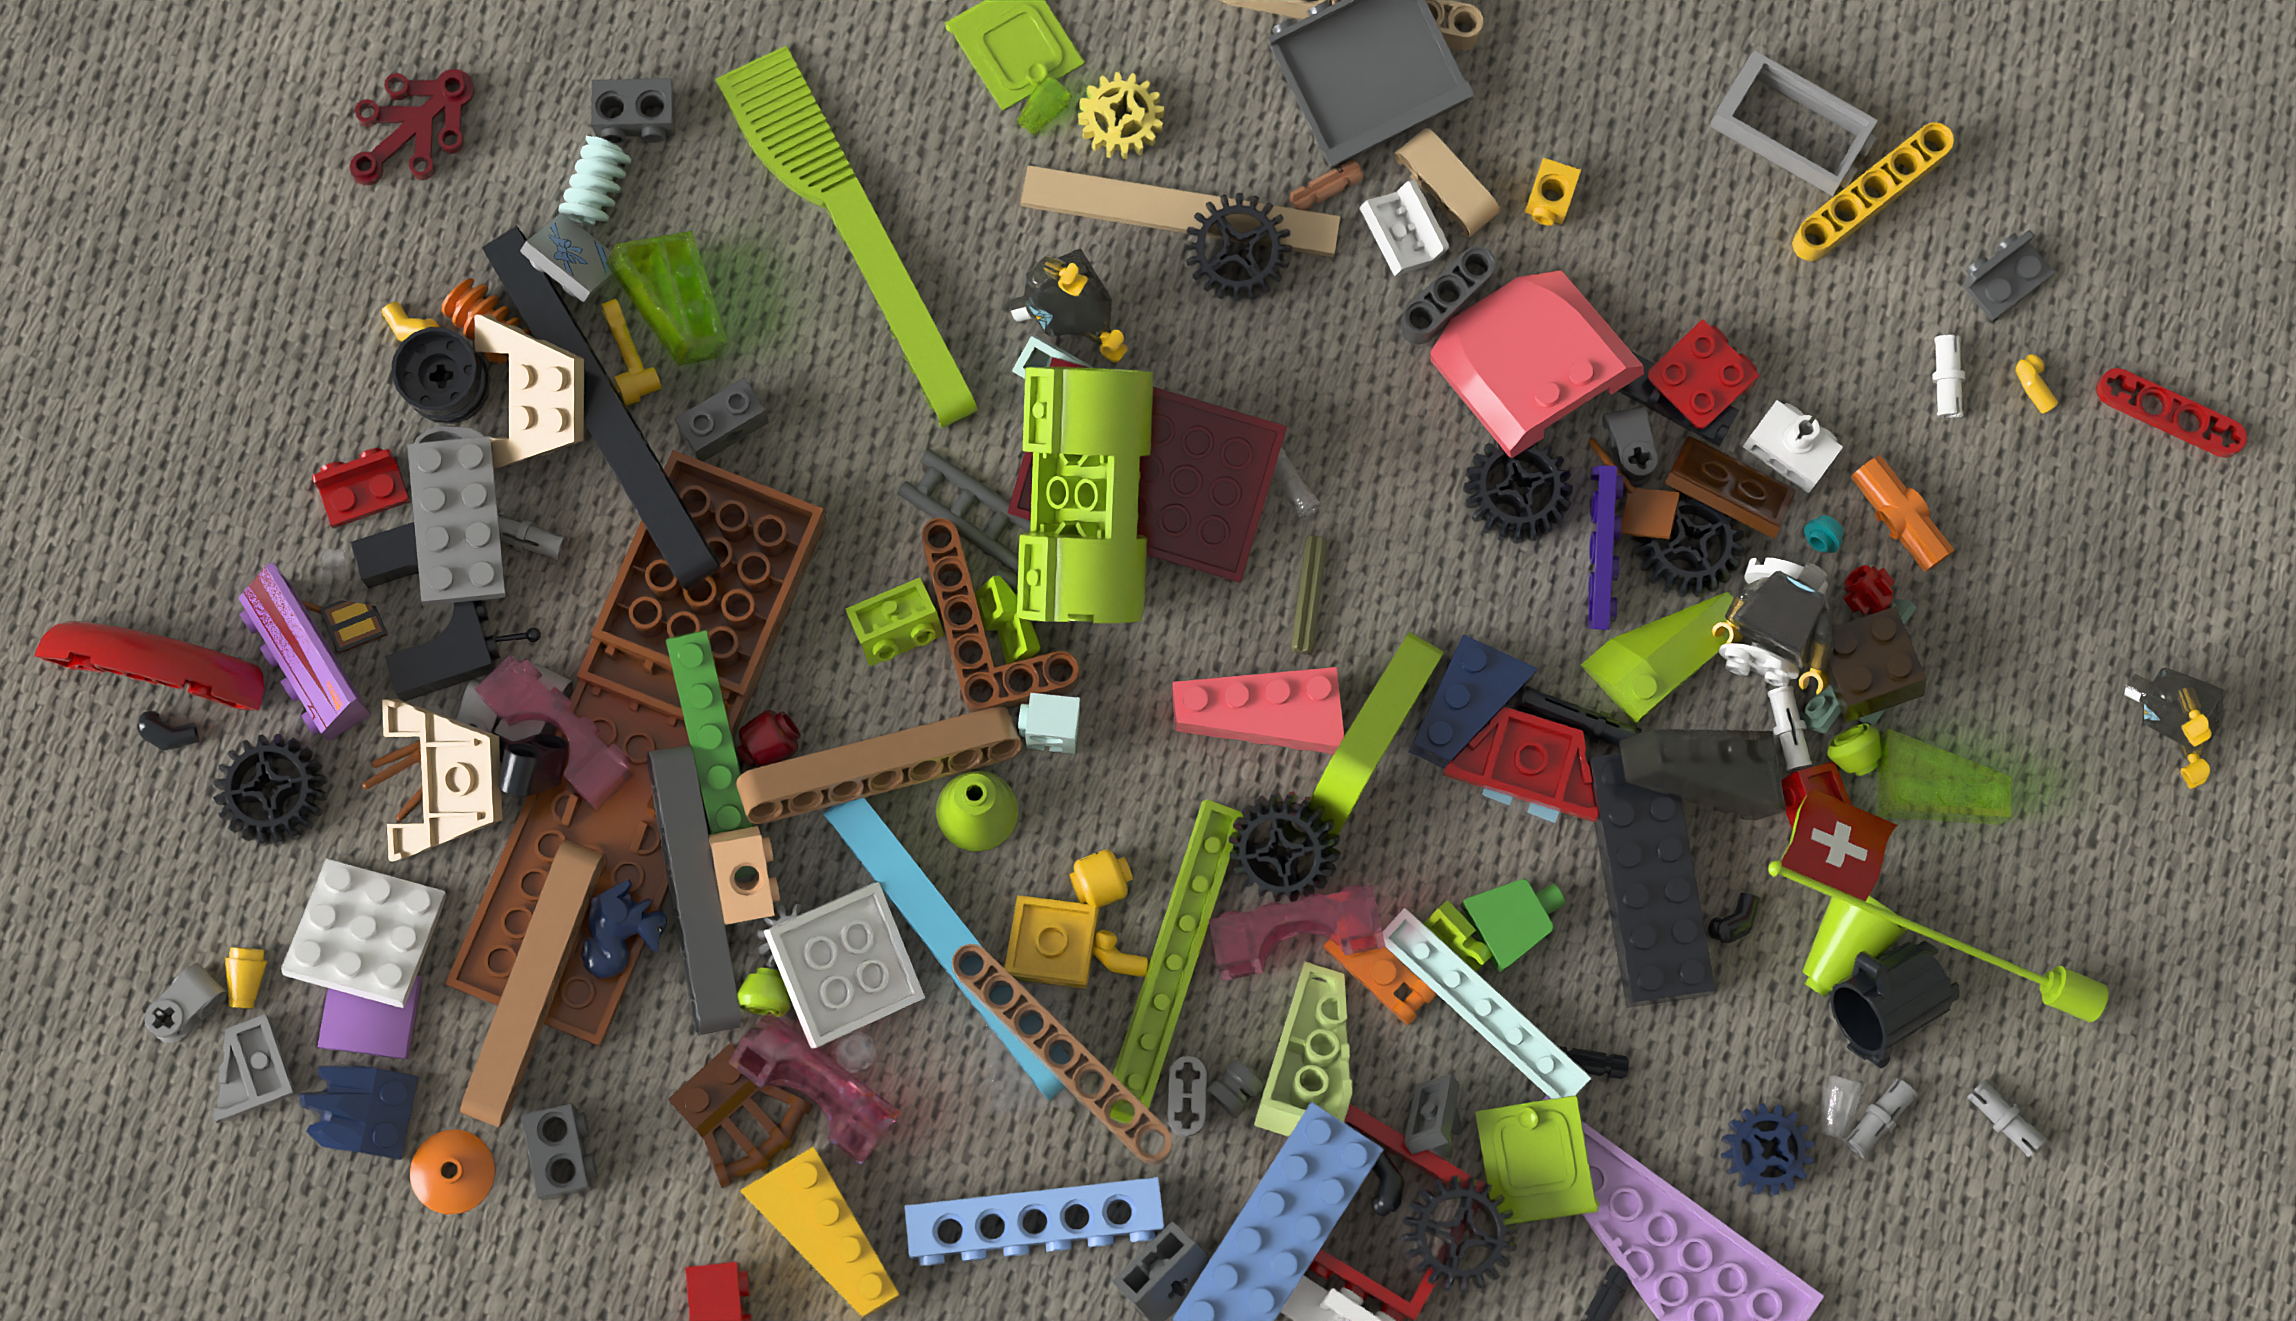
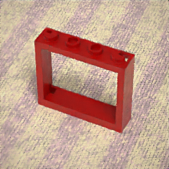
[1307,1103,1484,1321]

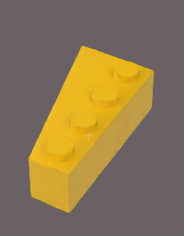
[739,1146,901,1319]

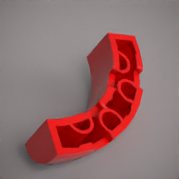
[34,621,264,711]

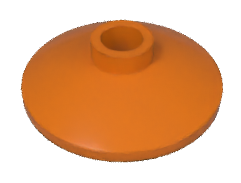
[410,1130,495,1214]

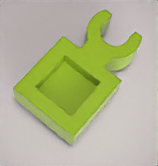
[1424,900,1493,971]

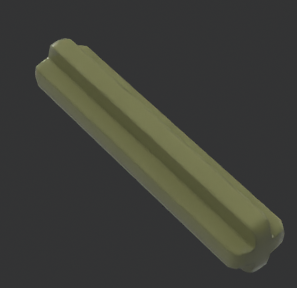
[1291,536,1327,654]

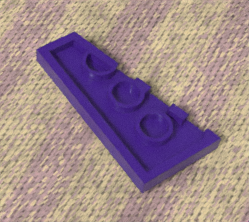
[1588,465,1623,630]

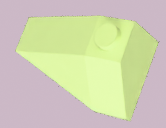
[1254,961,1352,1137]

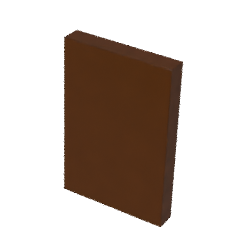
[1665,436,1796,539]

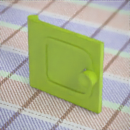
[945,0,1085,111]
[1475,1095,1600,1225]

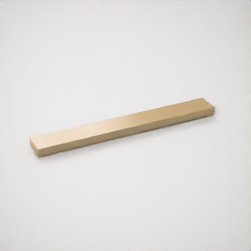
[1021,165,1341,257]

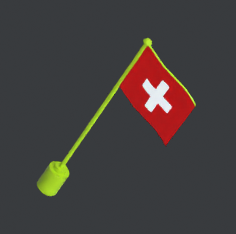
[1768,789,2108,1022]

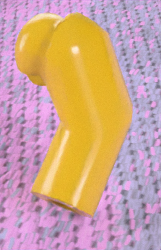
[381,302,439,342]
[2015,354,2058,413]
[1093,930,1148,977]

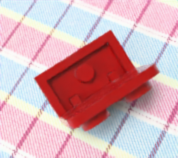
[1648,319,1760,429]

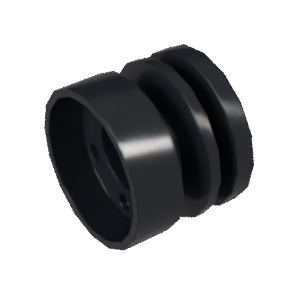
[391,327,491,424]

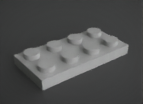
[407,436,506,606]

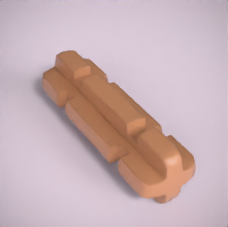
[1289,160,1363,211]

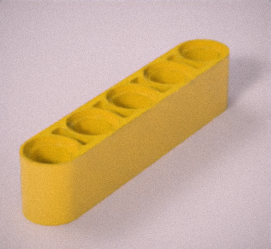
[1793,122,1954,261]

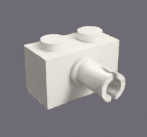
[1743,400,1843,494]

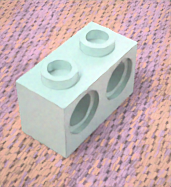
[1018,692,1080,754]

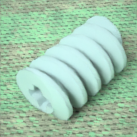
[558,136,632,226]

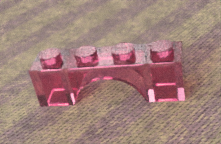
[475,654,633,811]
[1209,885,1386,981]
[728,1011,902,1165]

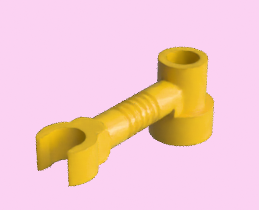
[601,299,662,406]

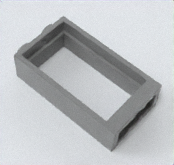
[1709,50,1878,196]

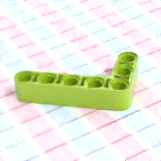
[1309,632,1445,835]

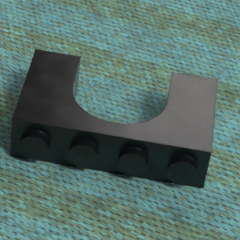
[350,522,501,701]

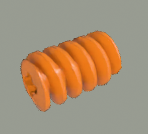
[441,278,532,364]

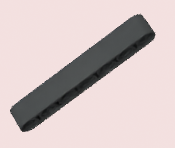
[647,745,741,1035]

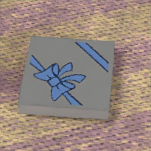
[520,213,625,302]

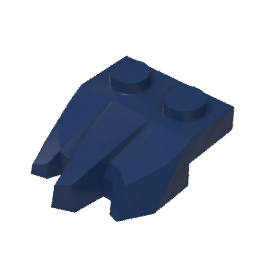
[299,1064,418,1160]

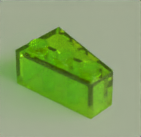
[606,231,727,366]
[1877,728,2011,825]

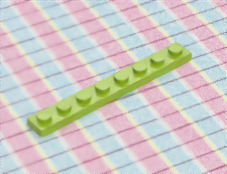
[1110,799,1243,1124]

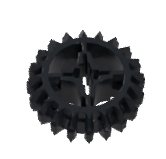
[1184,193,1292,302]
[1463,442,1573,544]
[1634,490,1745,597]
[213,734,328,846]
[1229,791,1341,903]
[1401,1175,1518,1293]

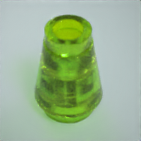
[1016,76,1072,136]

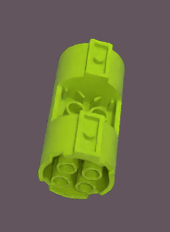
[1017,367,1154,623]

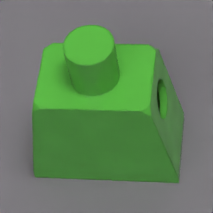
[1460,878,1566,974]

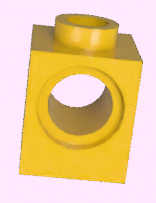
[1525,158,1581,226]

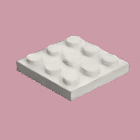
[281,859,446,1008]
[764,882,925,1048]

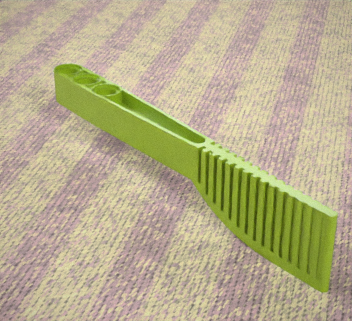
[715,46,978,429]

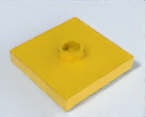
[1004,895,1100,989]

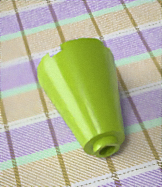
[936,770,1018,852]
[1802,896,1908,998]

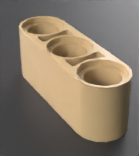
[1394,128,1500,238]

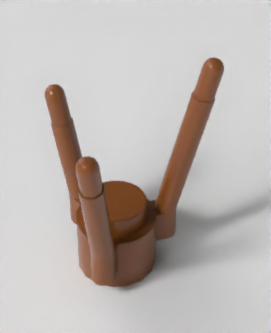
[362,739,423,821]

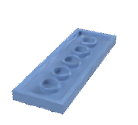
[1172,1102,1383,1321]

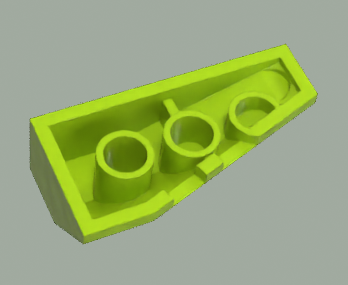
[1581,591,1755,725]

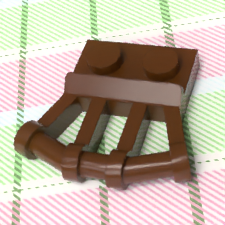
[668,1042,813,1188]

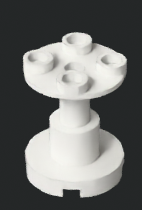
[1719,558,1828,687]

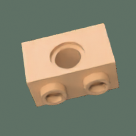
[708,826,780,925]

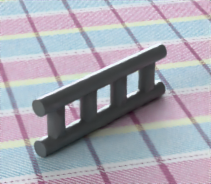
[898,449,1031,573]

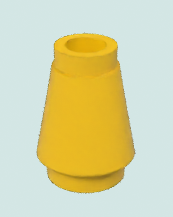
[225,947,267,1008]

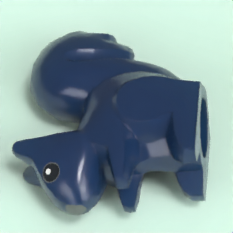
[581,879,667,978]

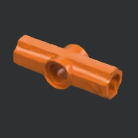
[1851,455,1955,573]

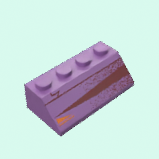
[239,562,371,741]

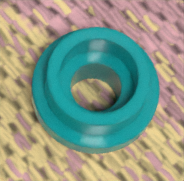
[1804,515,1844,553]

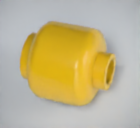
[1069,849,1133,908]

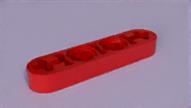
[2096,368,2247,458]

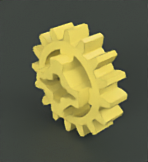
[1078,72,1164,159]

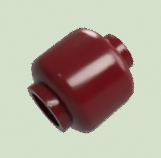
[737,709,801,767]

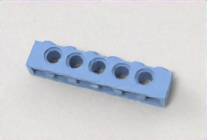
[904,1177,1164,1266]

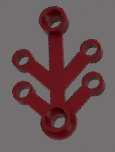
[350,69,475,186]

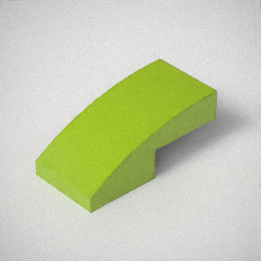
[974,576,1041,664]

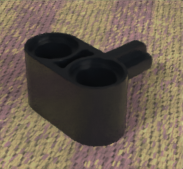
[489,732,569,796]

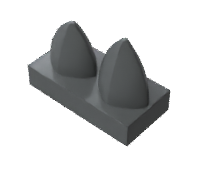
[1404,1073,1462,1159]

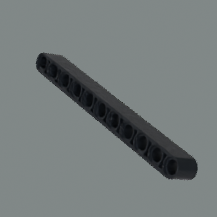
[482,225,722,591]

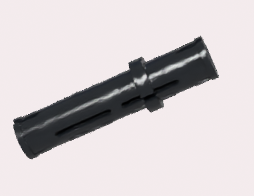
[1517,686,1642,752]

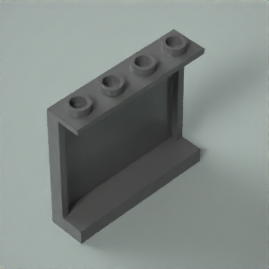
[1268,0,1475,170]

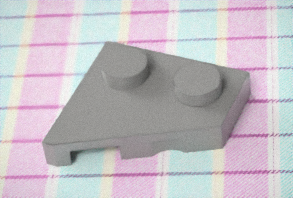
[213,1014,296,1123]

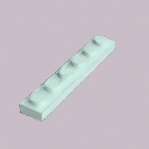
[1377,908,1592,1099]

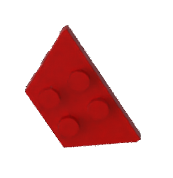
[1443,707,1599,822]

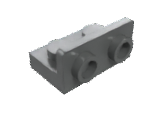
[1962,230,2055,322]

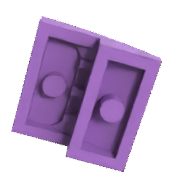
[317,975,422,1060]

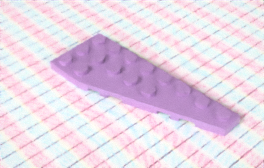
[1537,1095,1824,1321]

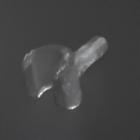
[316,549,348,605]

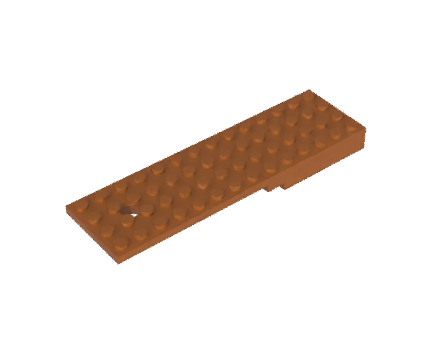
[445,450,827,1047]

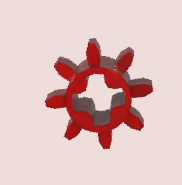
[1843,565,1895,615]

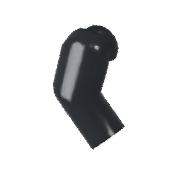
[137,711,200,750]
[1708,893,1760,943]
[1371,1150,1405,1216]

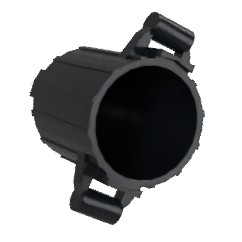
[1829,940,1960,1068]

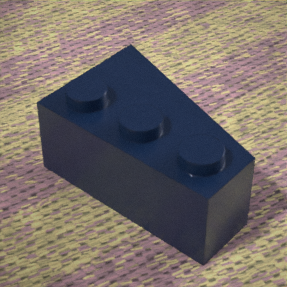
[1409,634,1538,769]

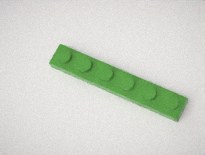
[666,629,757,879]

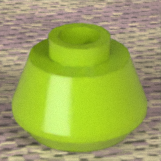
[1827,723,1882,776]
[737,968,792,1017]

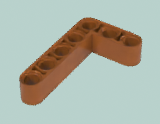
[921,518,1079,712]

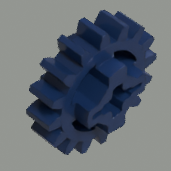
[1721,1103,1814,1196]

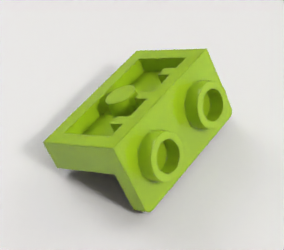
[845,577,944,666]

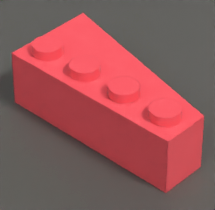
[1172,667,1344,755]

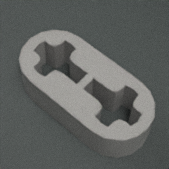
[1167,1056,1207,1137]

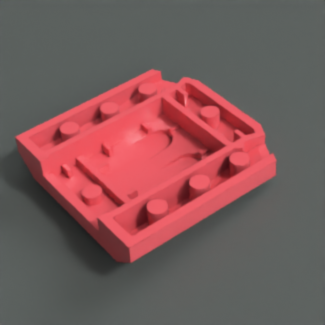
[1430,270,1644,459]

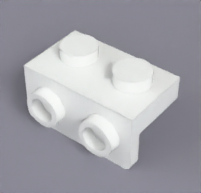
[1360,180,1449,276]

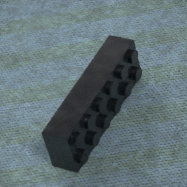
[1587,746,1716,1008]

